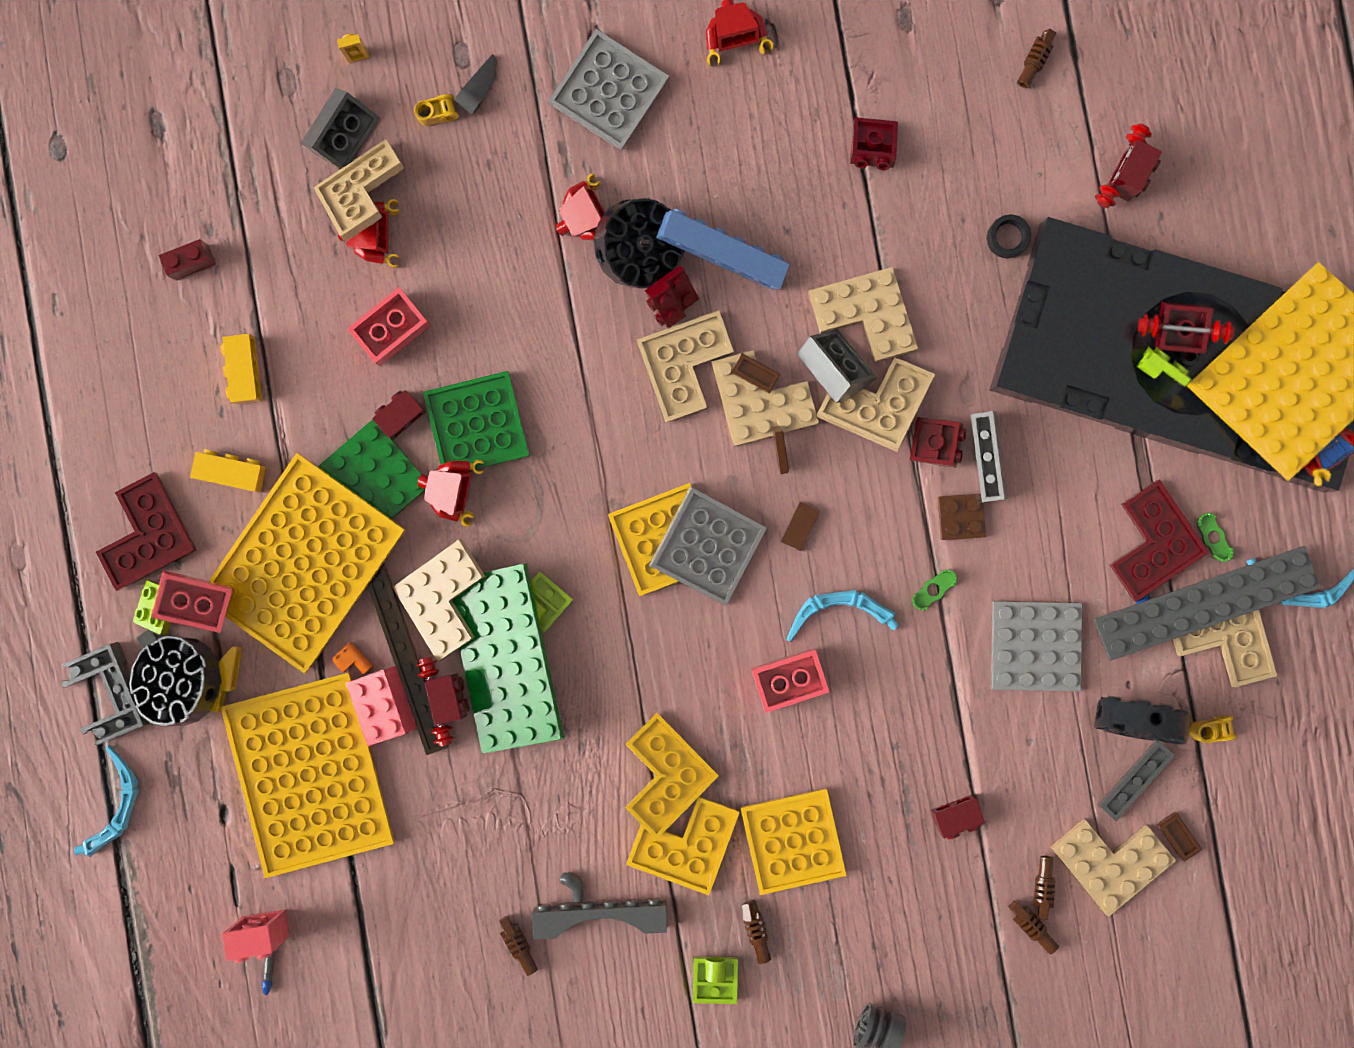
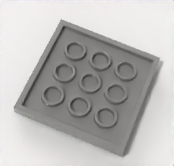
[548,29,669,151]
[649,487,767,605]
[991,601,1082,691]

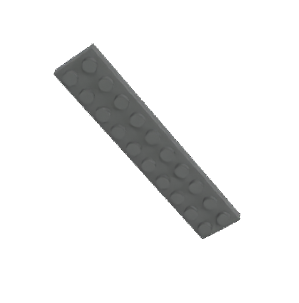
[1093,546,1321,661]

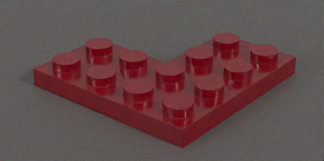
[96,472,196,591]
[1110,479,1209,602]

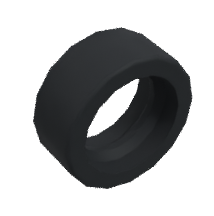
[986,214,1031,259]

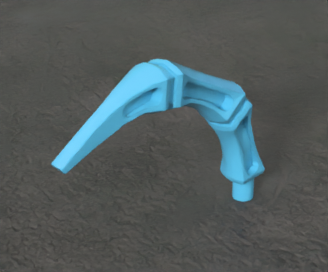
[1246,557,1354,609]
[786,590,899,641]
[74,745,140,857]

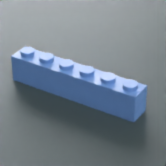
[656,209,789,290]

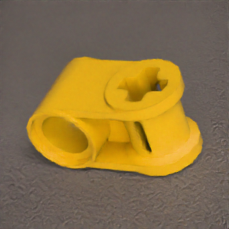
[414,94,459,126]
[1189,715,1237,743]

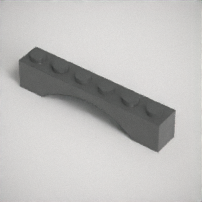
[532,898,667,940]

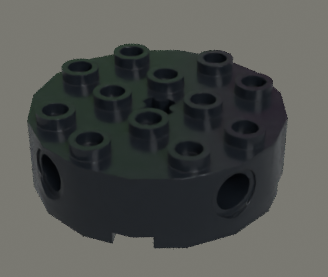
[594,198,685,289]
[129,636,222,726]
[1094,696,1191,744]

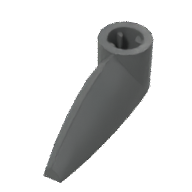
[454,54,496,115]

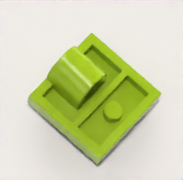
[1137,347,1191,386]
[531,571,573,633]
[133,580,171,635]
[693,956,738,1004]

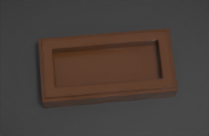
[731,353,781,394]
[772,426,789,474]
[781,502,820,551]
[1157,812,1202,862]

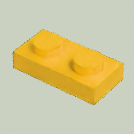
[337,34,370,63]

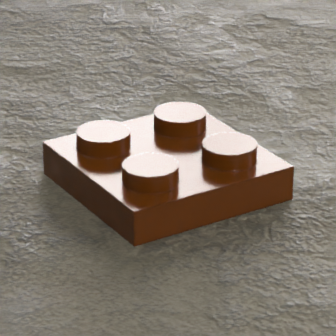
[937,494,986,540]

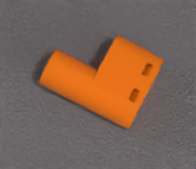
[332,642,373,675]

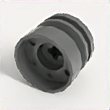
[853,1003,906,1048]

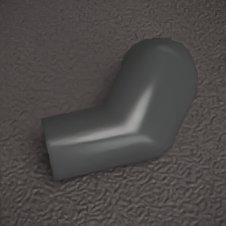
[560,872,583,902]

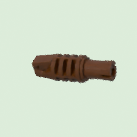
[1017,28,1056,88]
[1034,856,1056,920]
[742,900,772,964]
[1008,901,1059,955]
[499,916,538,976]

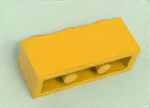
[220,334,263,405]
[190,449,266,492]

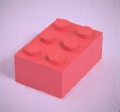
[348,287,431,367]
[151,570,232,633]
[751,648,829,713]
[346,666,417,746]
[222,909,290,963]

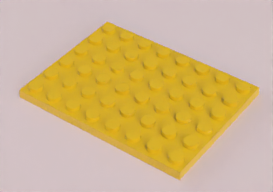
[1187,262,1354,481]
[209,453,406,674]
[220,672,395,878]

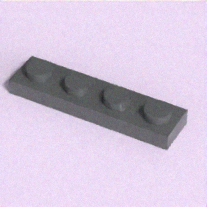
[1098,740,1175,821]

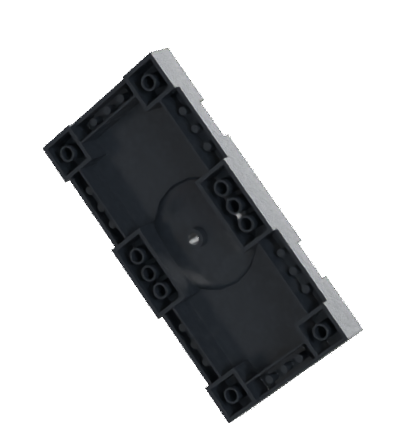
[989,217,1354,493]

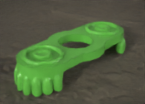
[1197,513,1234,562]
[912,569,957,611]

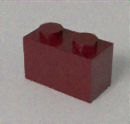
[159,239,216,281]
[372,390,426,440]
[931,795,985,840]

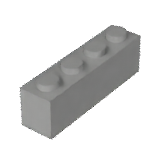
[971,411,1008,502]

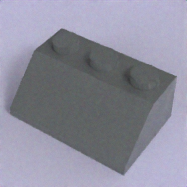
[301,88,380,169]
[797,329,877,403]

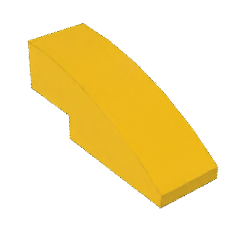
[210,646,243,712]

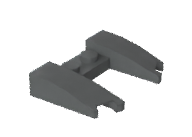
[62,642,151,746]

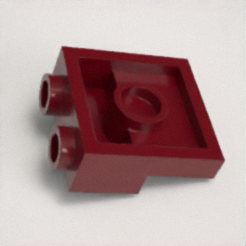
[850,117,898,171]
[644,265,699,329]
[910,417,966,468]

